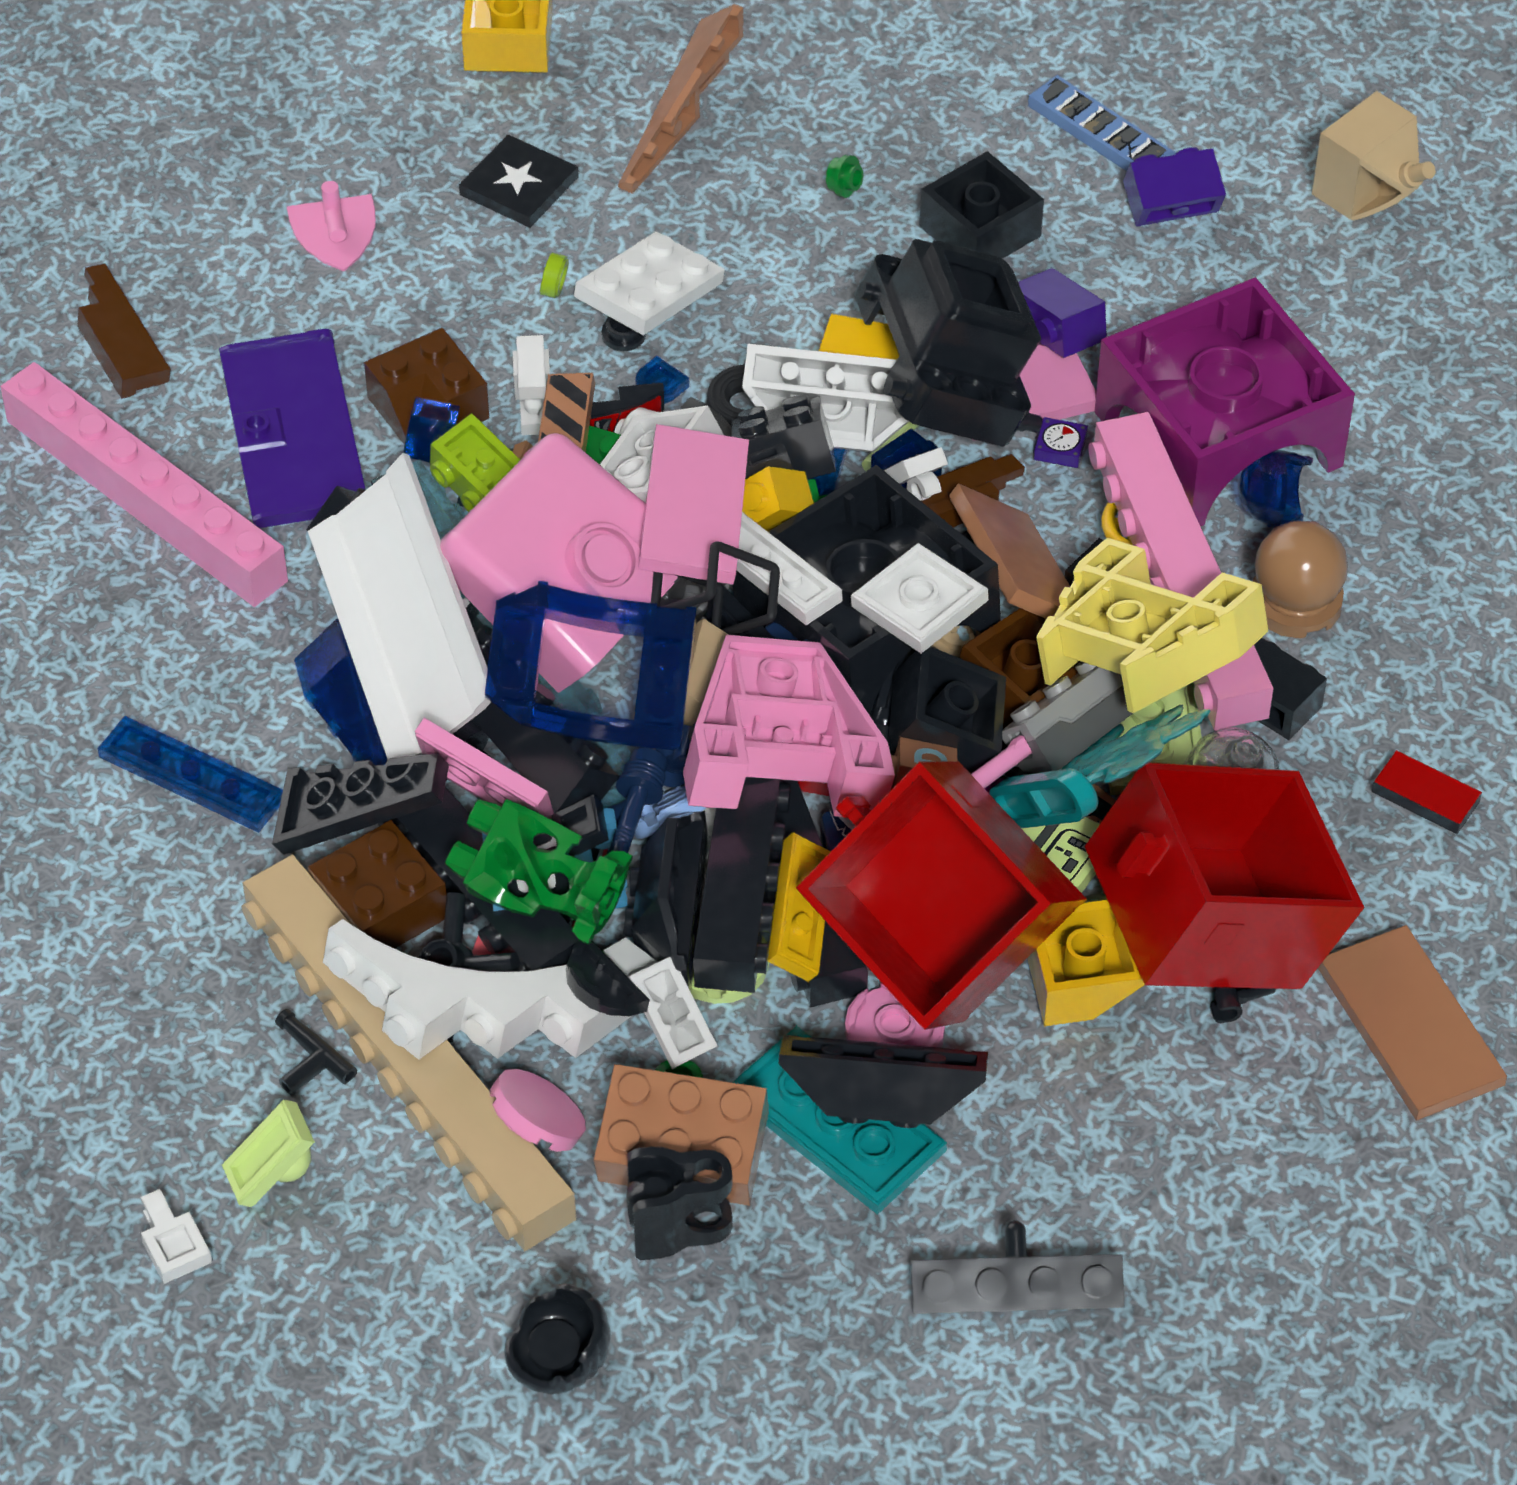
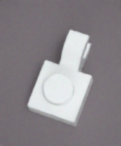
[141,1189,212,1284]

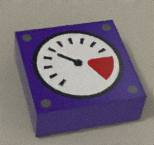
[1034,417,1088,468]

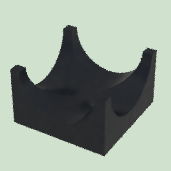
[733,465,1001,717]

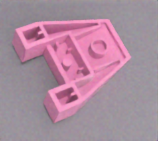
[683,635,895,817]

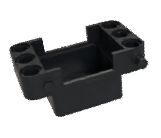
[854,239,1042,447]

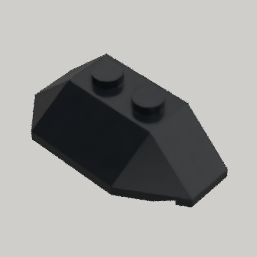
[624,811,708,992]
[779,1035,988,1128]

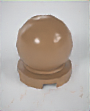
[1253,521,1348,638]

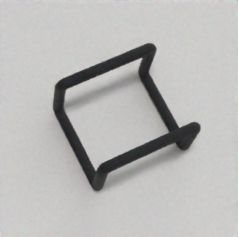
[650,541,780,635]

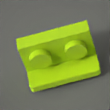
[430,414,520,512]

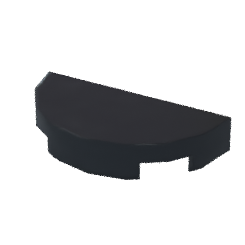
[566,941,650,1016]

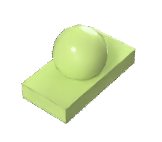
[222,1100,315,1207]

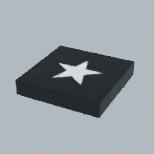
[459,134,579,228]

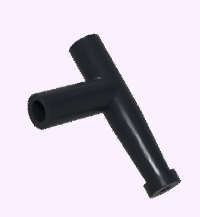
[275,1009,357,1095]

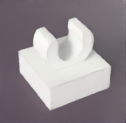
[884,447,948,501]

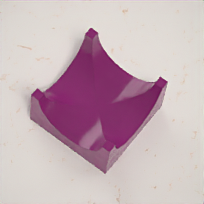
[1094,277,1355,527]

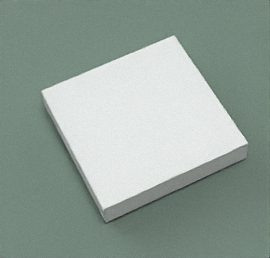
[851,543,989,654]

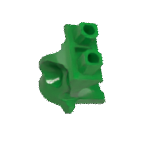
[445,799,633,945]

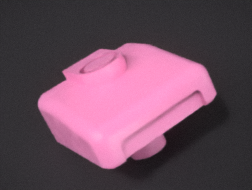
[440,433,678,693]

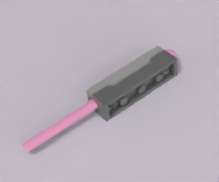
[971,661,1133,788]

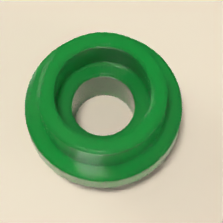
[826,154,864,198]

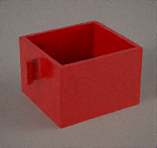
[796,761,1087,1030]
[1084,763,1365,989]

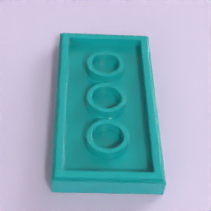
[732,1026,947,1215]

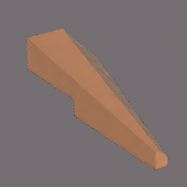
[618,4,743,194]

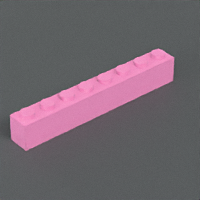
[0,362,288,608]
[1089,412,1273,730]

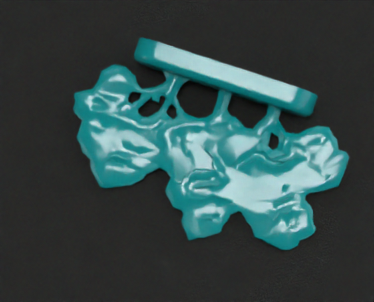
[990,705,1211,828]

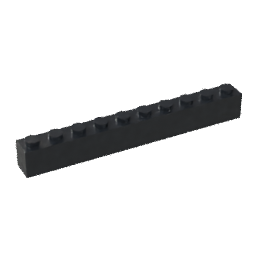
[306,486,619,813]

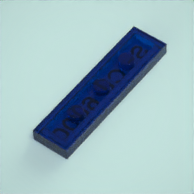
[97,716,283,833]

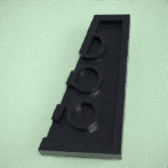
[272,753,449,855]

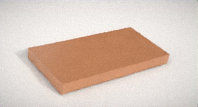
[949,483,1070,619]
[1318,925,1507,1121]

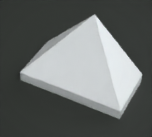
[628,957,717,1069]

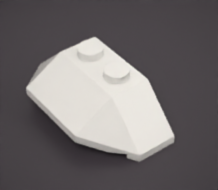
[742,344,909,452]

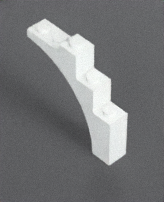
[323,919,658,1060]

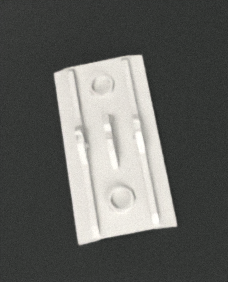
[308,453,497,759]

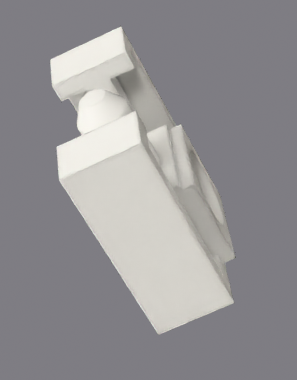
[513,335,550,436]

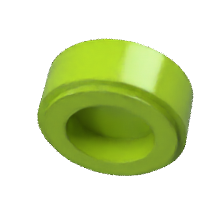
[540,252,569,299]

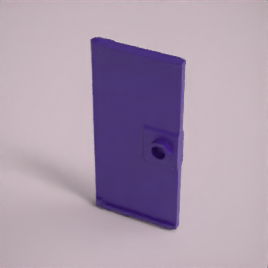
[219,328,366,528]

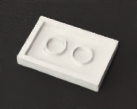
[574,231,725,335]

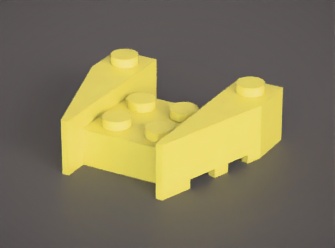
[1036,538,1269,713]

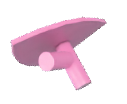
[286,181,376,272]

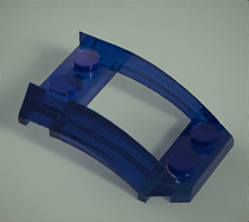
[484,581,696,751]

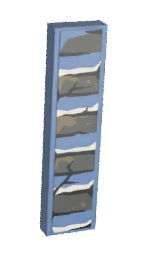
[1028,75,1176,171]

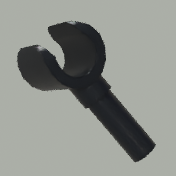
[1210,987,1276,1024]

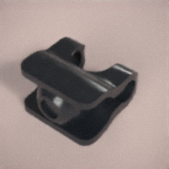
[626,1147,733,1260]

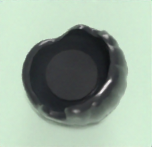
[504,1283,611,1394]

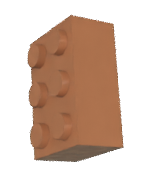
[594,1064,769,1206]

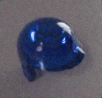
[1238,450,1313,528]

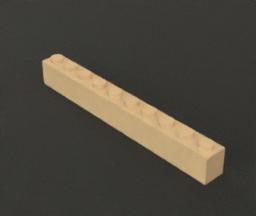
[241,854,576,1251]

